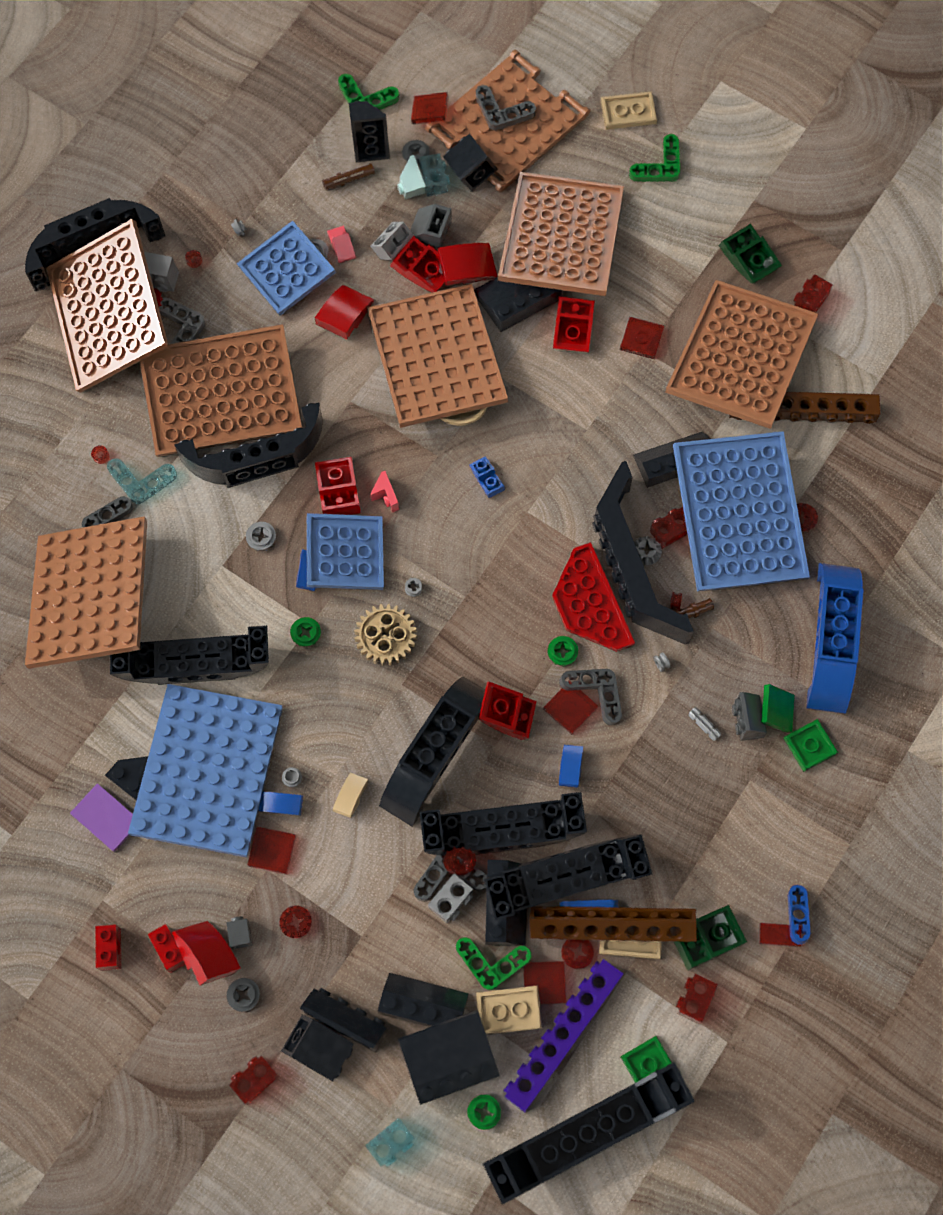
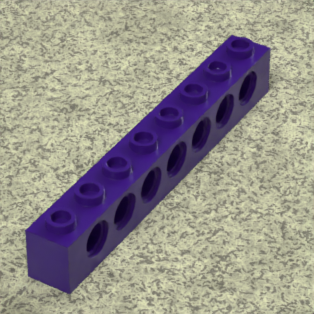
[504,959,623,1113]

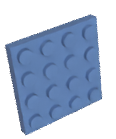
[237,221,336,316]
[306,513,384,590]

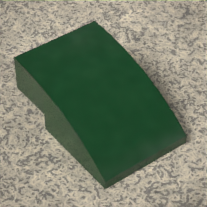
[718,223,782,284]
[673,905,747,971]

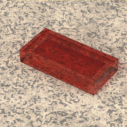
[759,923,801,947]

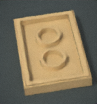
[601,92,657,130]
[599,940,662,960]
[476,986,543,1035]

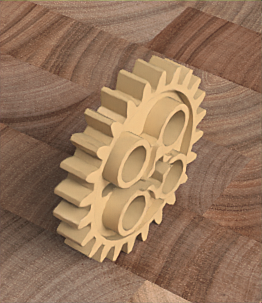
[354,604,417,666]

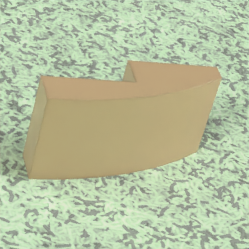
[333,773,368,818]

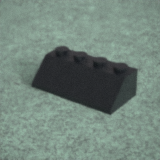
[348,101,390,163]
[633,432,710,488]
[485,860,527,946]
[377,972,469,1027]
[299,988,388,1052]

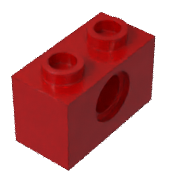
[95,924,121,971]
[148,924,185,973]

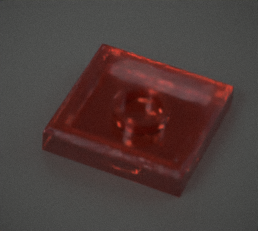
[411,92,449,125]
[620,317,664,360]
[543,680,598,735]
[247,827,296,875]
[523,961,566,1005]

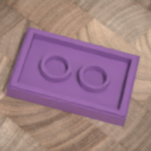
[70,783,133,852]

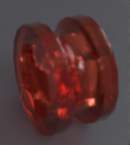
[185,250,202,268]
[91,445,110,464]
[670,592,682,610]

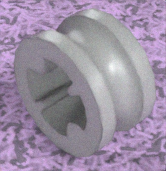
[405,578,422,597]
[653,652,671,672]

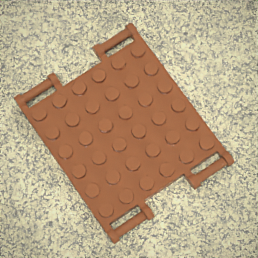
[425,49,590,192]

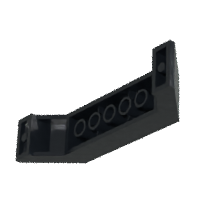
[592,461,694,644]
[482,1062,695,1205]

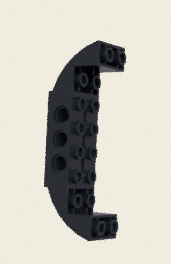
[25,198,166,292]
[174,402,323,488]
[110,625,269,685]
[379,677,485,827]
[420,792,587,856]
[484,834,653,920]

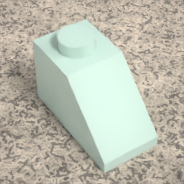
[397,155,426,199]

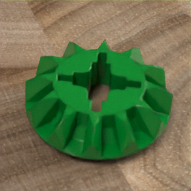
[290,617,321,647]
[547,636,578,667]
[467,1094,501,1130]

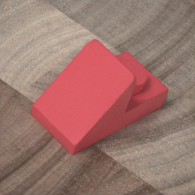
[327,225,356,263]
[371,471,399,512]

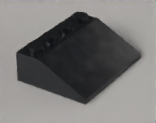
[474,277,562,332]
[398,1010,500,1105]

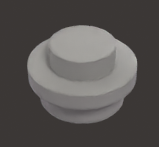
[231,219,247,236]
[282,767,302,787]

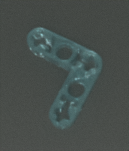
[107,459,177,504]

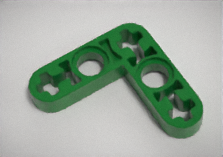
[338,74,399,110]
[629,134,680,182]
[456,937,532,990]

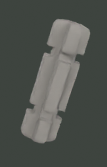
[689,707,721,741]

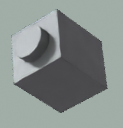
[226,916,253,949]

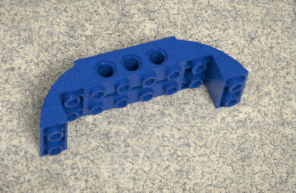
[806,563,864,714]

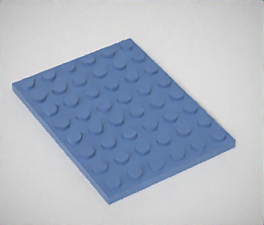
[673,431,810,592]
[128,684,283,857]

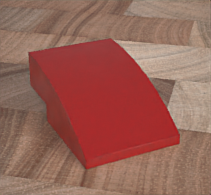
[390,236,445,293]
[438,243,498,286]
[315,285,374,339]
[553,297,595,353]
[315,456,361,515]
[478,681,537,740]
[172,921,241,986]

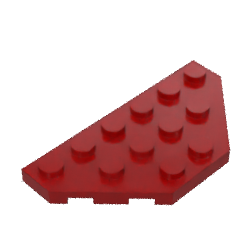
[552,542,635,652]

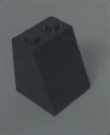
[443,133,498,192]
[281,1014,354,1082]

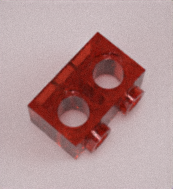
[793,274,833,313]
[650,507,688,549]
[676,973,718,1025]
[229,1056,279,1105]

